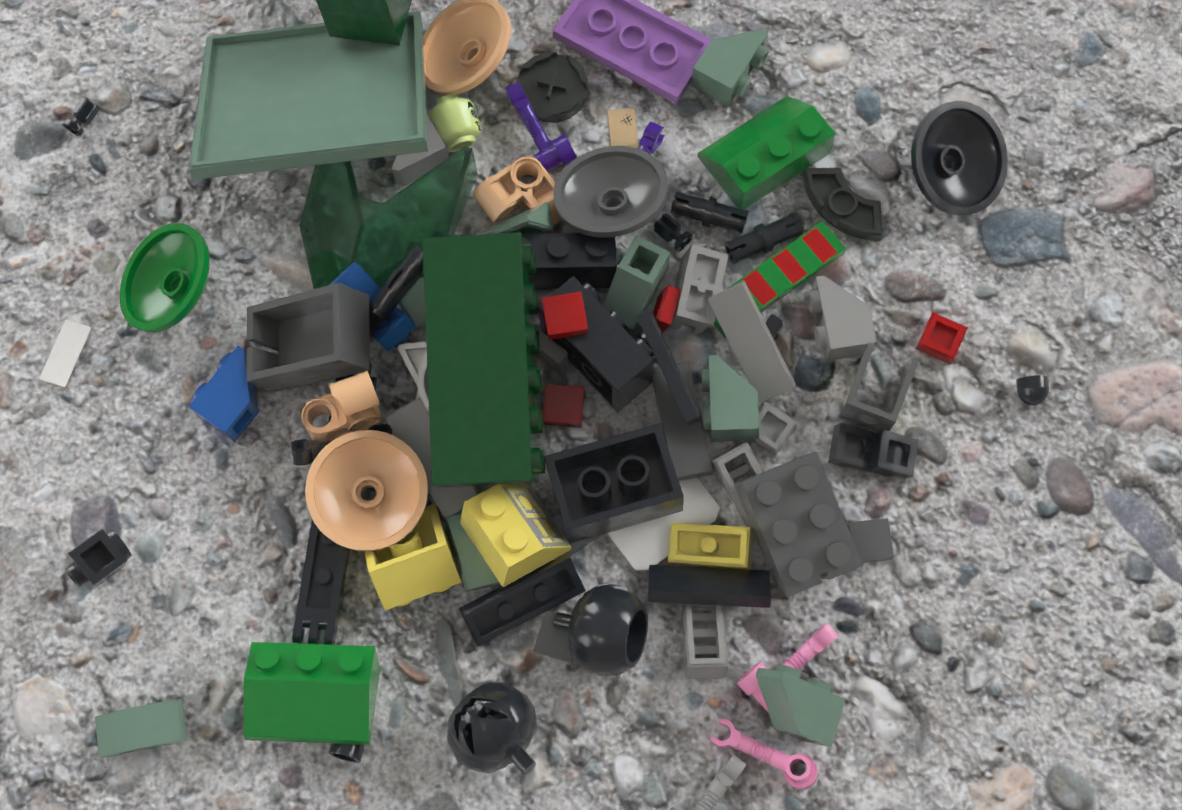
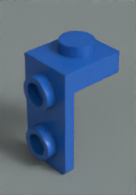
[329,262,417,352]

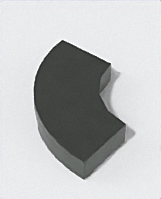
[802,168,883,241]

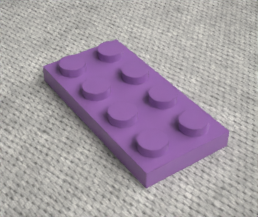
[552,0,711,104]

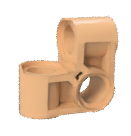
[473,157,562,226]
[301,371,383,442]

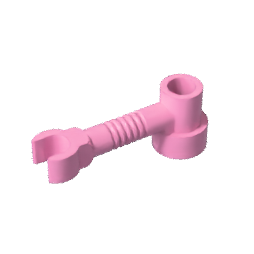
[737,623,838,712]
[710,719,818,790]

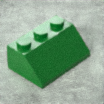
[697,96,836,210]
[244,642,380,745]

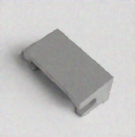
[669,244,728,334]

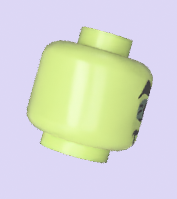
[428,94,481,152]

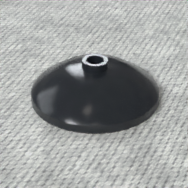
[911,101,1008,216]

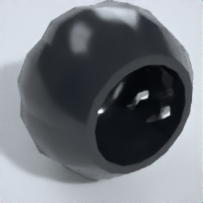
[553,583,648,676]
[447,682,537,775]

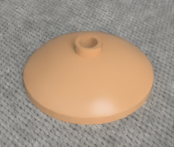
[423,0,511,95]
[305,430,428,551]

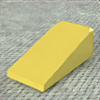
[668,523,754,570]

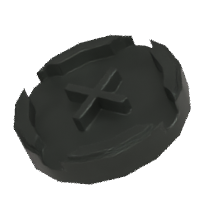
[516,52,588,123]

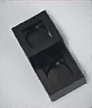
[828,423,919,478]

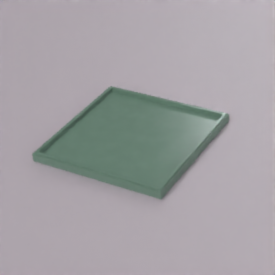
[189,11,428,180]

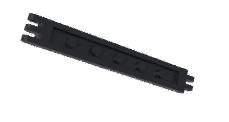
[292,362,377,645]

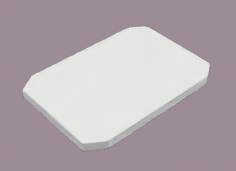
[606,477,720,571]

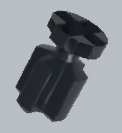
[62,97,100,137]
[654,213,693,252]

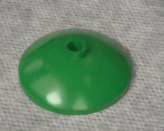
[120,223,210,333]

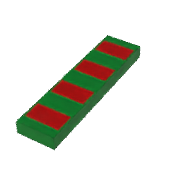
[714,221,846,338]

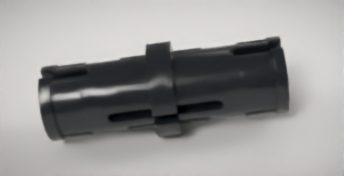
[670,190,749,234]
[724,212,803,264]

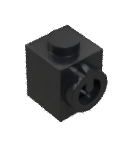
[65,529,132,592]

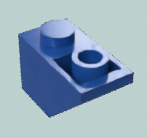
[189,346,259,443]

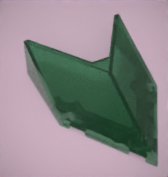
[299,146,478,289]

